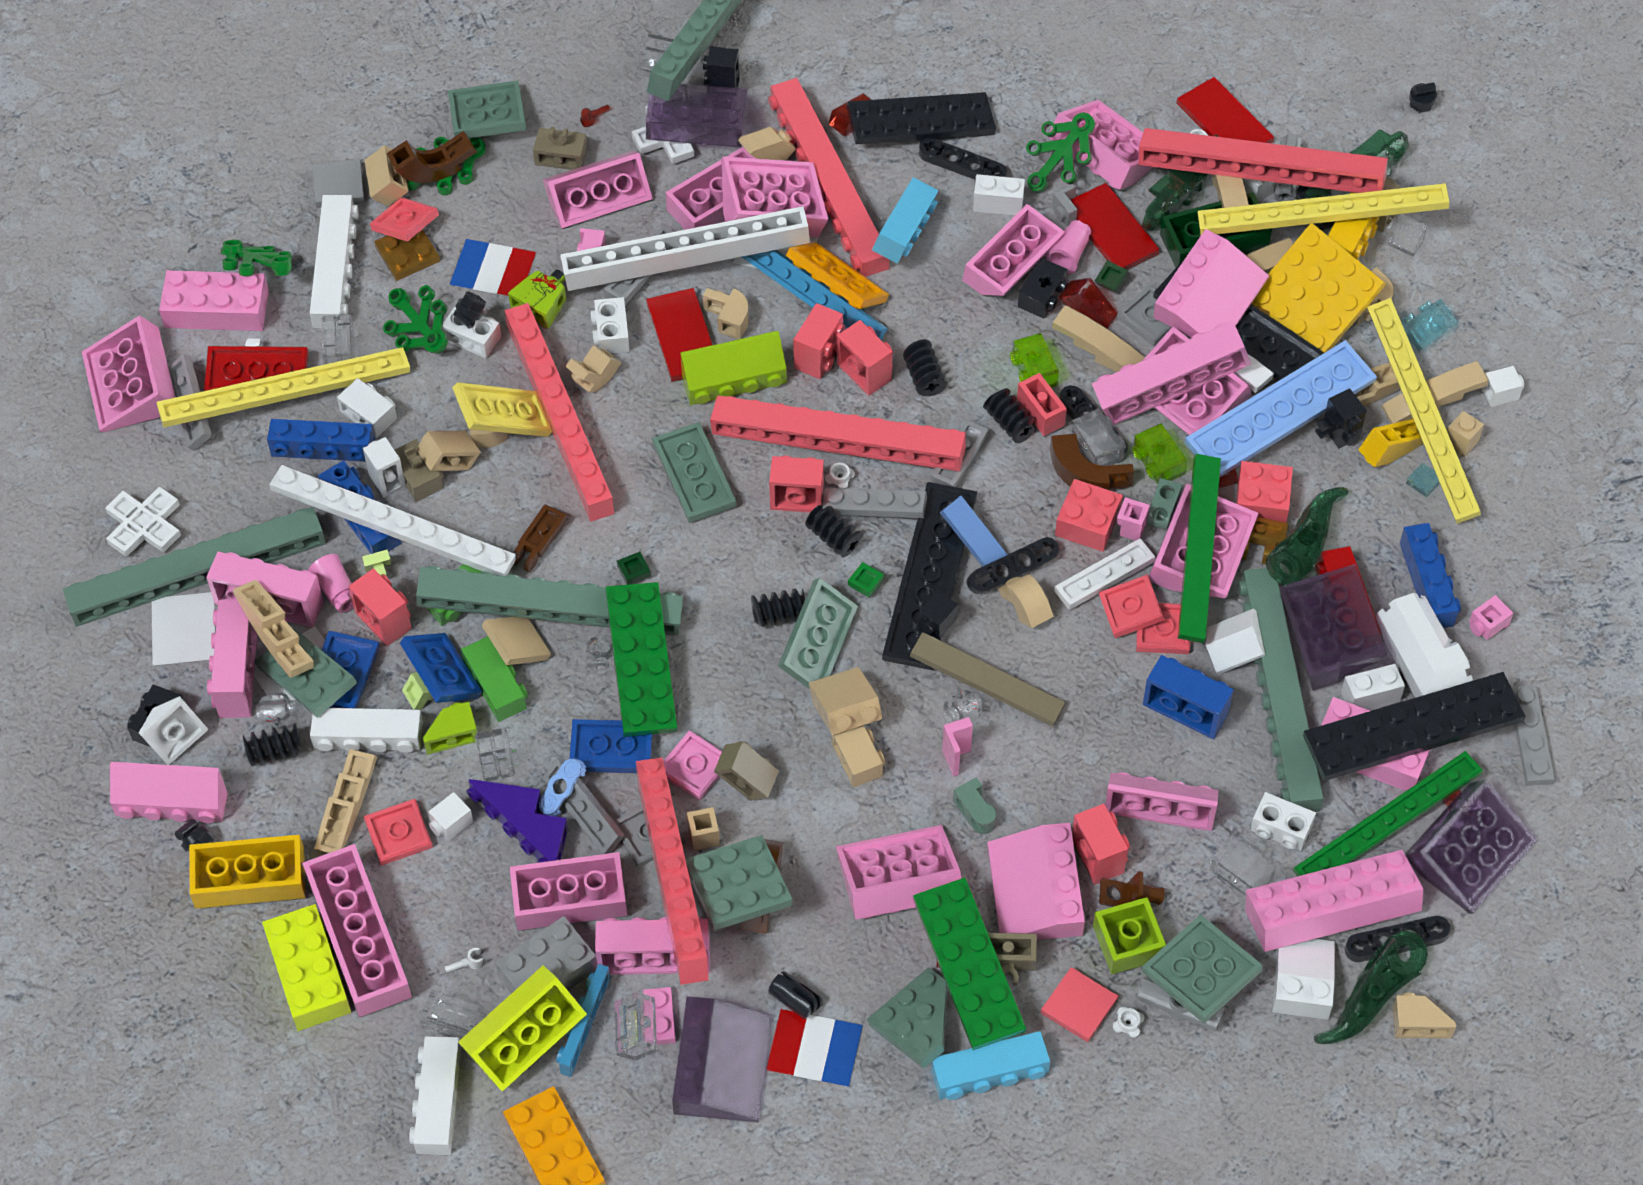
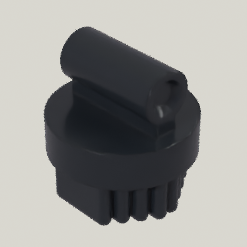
[1409,82,1437,113]
[453,291,486,329]
[175,819,214,852]

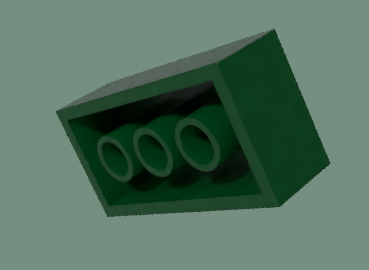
[1160,192,1272,268]

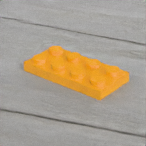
[786,242,889,309]
[503,1086,606,1185]

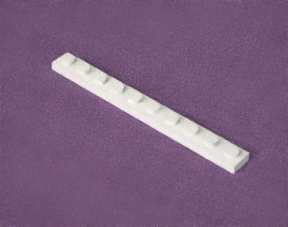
[270,465,516,576]

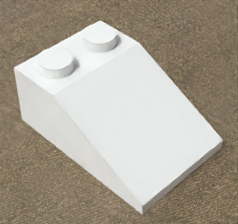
[1272,939,1335,1020]

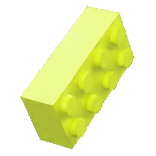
[262,904,351,1031]
[458,965,587,1091]

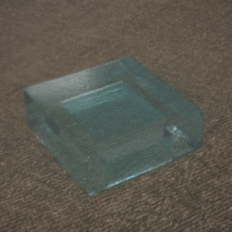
[1406,463,1440,498]

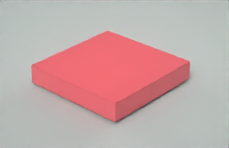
[370,197,439,242]
[1098,574,1164,638]
[1136,603,1190,654]
[364,799,433,866]
[1041,967,1118,1043]

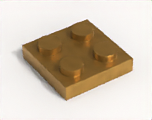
[374,229,440,281]

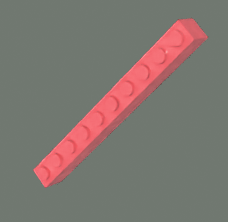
[768,78,889,277]
[1139,128,1388,193]
[505,303,614,522]
[710,395,966,472]
[636,757,709,985]

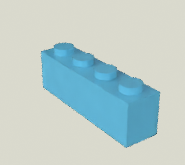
[872,177,939,264]
[931,1031,1050,1100]

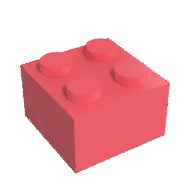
[793,303,845,380]
[837,320,893,396]
[769,455,824,513]
[1236,461,1293,523]
[1055,479,1123,552]
[348,568,412,646]
[1072,804,1130,885]

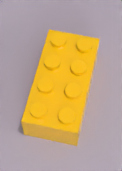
[189,834,306,909]

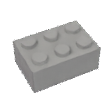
[495,916,597,993]

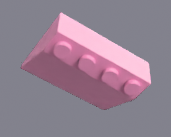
[1048,100,1154,190]
[721,156,828,238]
[1153,229,1269,337]
[82,315,176,433]
[1147,326,1252,435]
[1148,483,1258,598]
[987,823,1085,940]
[836,825,961,919]

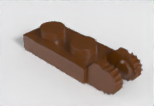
[513,504,568,572]

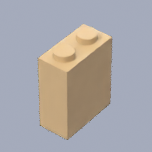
[809,667,882,735]

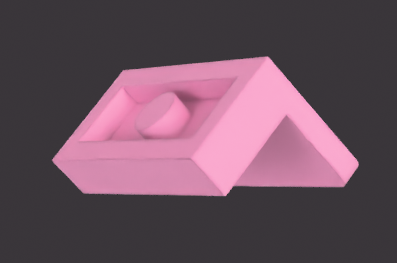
[942,717,973,776]

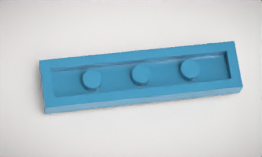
[556,964,610,1077]

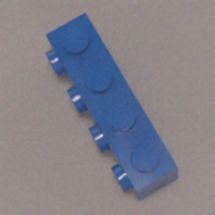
[267,419,375,462]
[318,460,401,554]
[1400,523,1461,628]

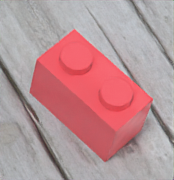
[1017,373,1067,436]

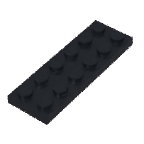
[846,92,996,145]

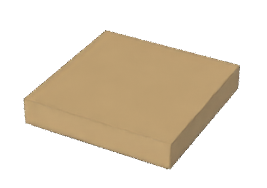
[482,617,551,665]

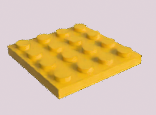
[1252,222,1386,353]

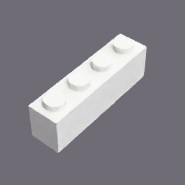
[310,708,423,753]
[409,1036,461,1155]

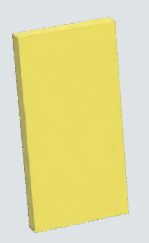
[452,382,553,437]

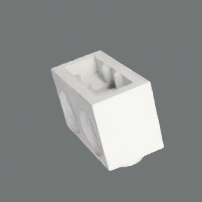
[590,297,630,354]
[442,307,501,359]
[1250,792,1316,851]

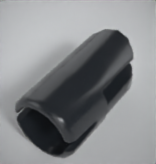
[768,971,823,1019]

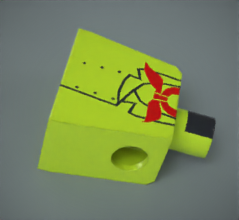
[508,269,566,329]

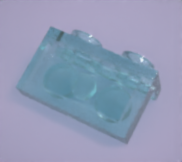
[1401,299,1458,351]

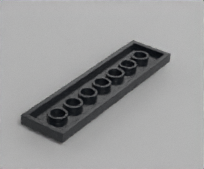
[1153,260,1324,381]
[882,482,977,671]
[1303,672,1526,781]

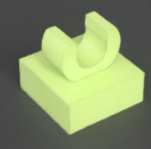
[362,550,391,575]
[402,672,433,710]

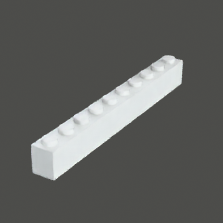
[561,206,810,291]

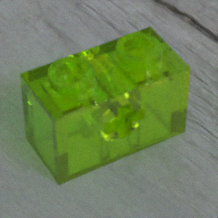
[1010,333,1059,388]
[1132,423,1188,484]

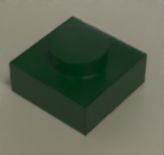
[1094,260,1130,294]
[616,551,651,585]

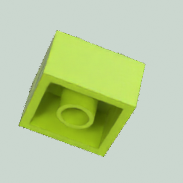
[1093,897,1166,975]

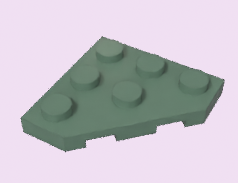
[867,967,949,1069]

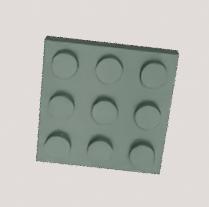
[448,80,526,139]
[685,835,792,931]
[1142,914,1263,1024]

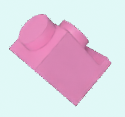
[577,228,606,251]
[1117,497,1150,541]
[1469,595,1513,640]

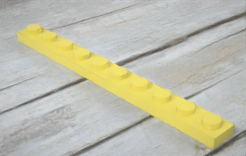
[1198,183,1449,235]
[1367,298,1481,524]
[157,347,410,428]

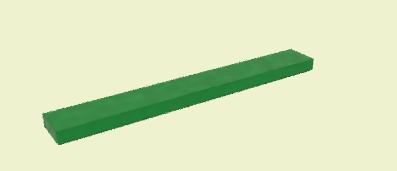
[1177,454,1221,643]
[1293,751,1483,877]

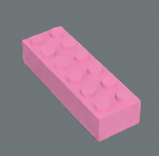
[1092,321,1251,426]
[303,844,412,1017]
[1245,850,1423,952]

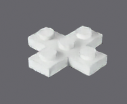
[632,100,707,164]
[105,487,181,557]

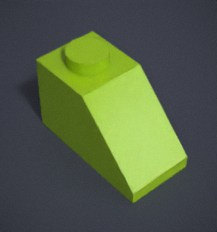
[423,702,479,755]

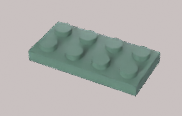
[652,422,737,523]
[778,578,858,689]
[254,628,357,718]

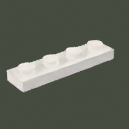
[1054,538,1155,610]

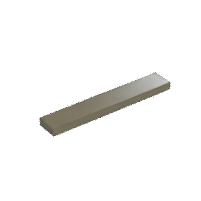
[910,632,1065,727]

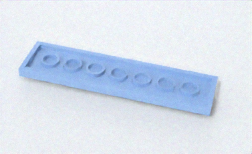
[1184,340,1377,478]

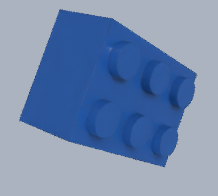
[1143,655,1234,740]

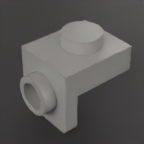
[1052,184,1077,227]

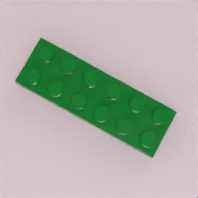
[605,582,677,737]
[913,877,1026,1051]

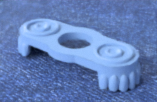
[539,759,586,817]

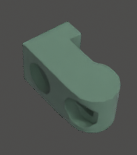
[1147,478,1182,530]
[953,777,996,834]

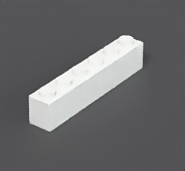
[310,195,358,328]

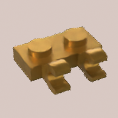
[1241,517,1289,566]

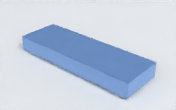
[940,496,1008,571]

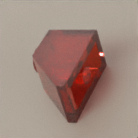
[1058,278,1117,329]

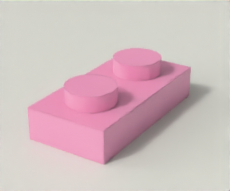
[643,987,676,1046]

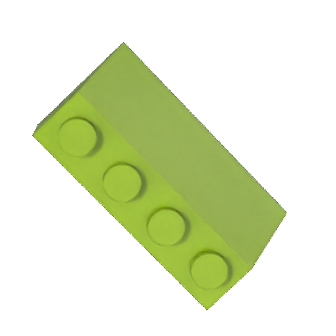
[681,331,787,405]

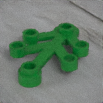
[1026,112,1095,193]
[406,137,486,196]
[221,239,292,276]
[383,285,448,354]

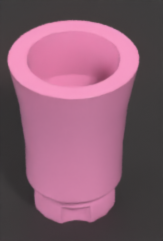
[1045,220,1091,275]
[308,554,354,613]

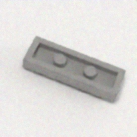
[931,420,989,487]

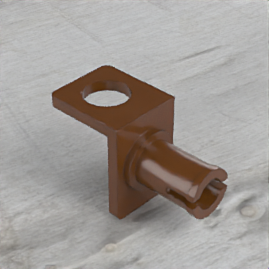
[1099,871,1165,907]

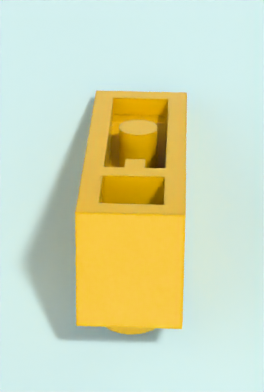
[1358,419,1423,467]

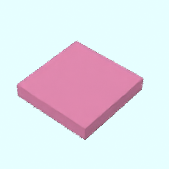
[663,730,722,801]

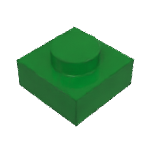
[848,562,884,598]

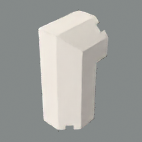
[1376,593,1473,698]

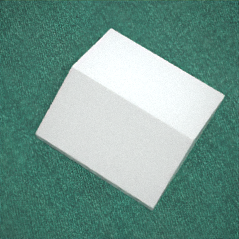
[1206,608,1265,674]
[139,696,209,765]

